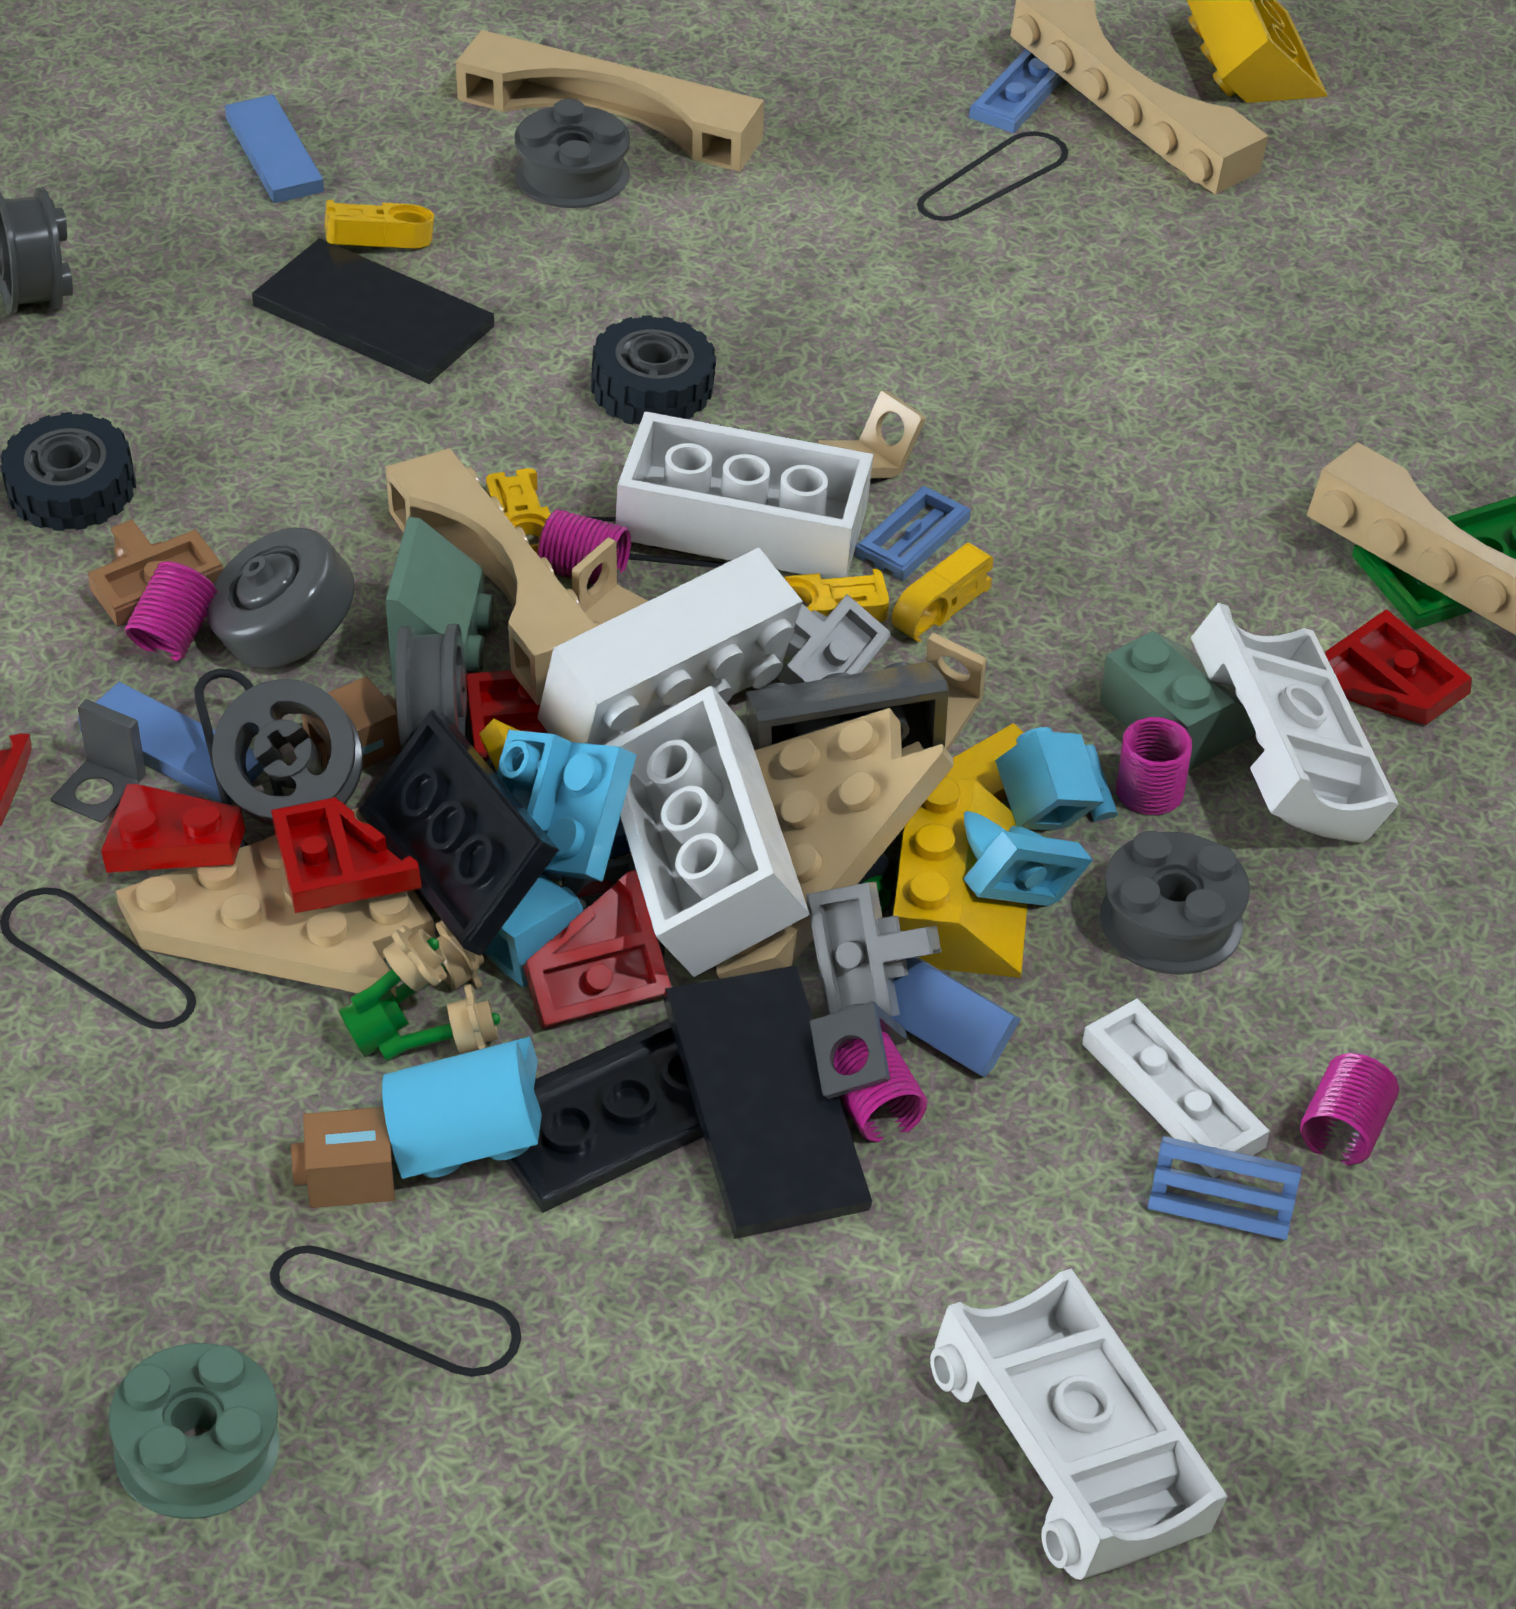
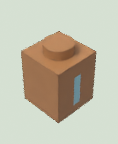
[302,676,401,770]
[291,1107,395,1208]

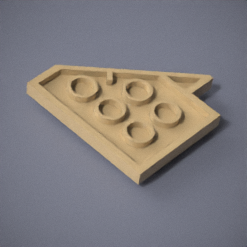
[716,708,953,979]
[115,807,436,996]

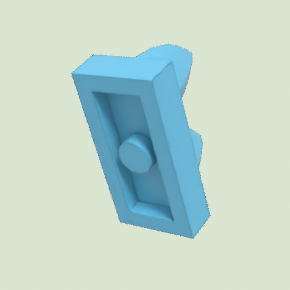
[963,811,1093,906]

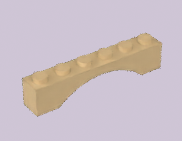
[1010,0,1269,194]
[456,30,764,172]
[1306,442,1516,635]
[385,448,601,705]

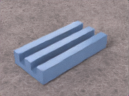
[855,485,971,581]
[1147,1136,1302,1240]

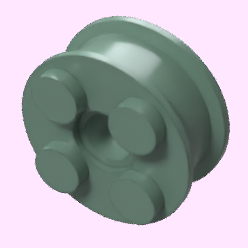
[109,1343,279,1519]

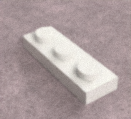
[1082,999,1270,1178]

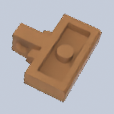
[88,519,224,627]

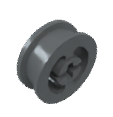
[396,624,468,751]
[212,679,363,827]

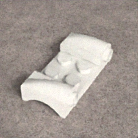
[1191,603,1399,843]
[930,1269,1228,1580]

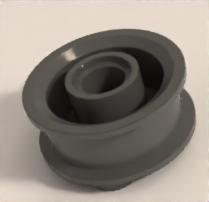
[515,99,630,208]
[0,187,73,314]
[1100,831,1250,975]

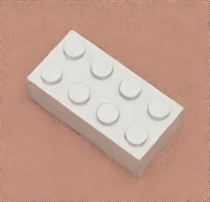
[616,412,873,579]
[537,547,803,745]
[605,686,810,977]

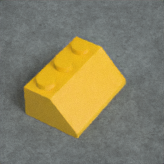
[1186,0,1328,103]
[893,777,1034,978]

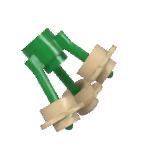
[339,920,501,1061]

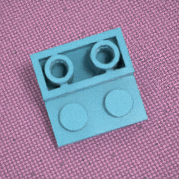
[496,730,637,882]
[382,1037,542,1179]

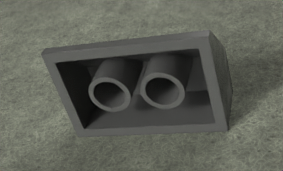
[746,661,948,750]

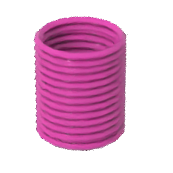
[537,509,631,585]
[125,561,217,661]
[1116,717,1192,815]
[834,1031,928,1142]
[1299,1053,1399,1165]

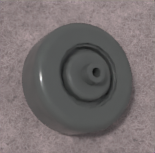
[206,527,355,669]

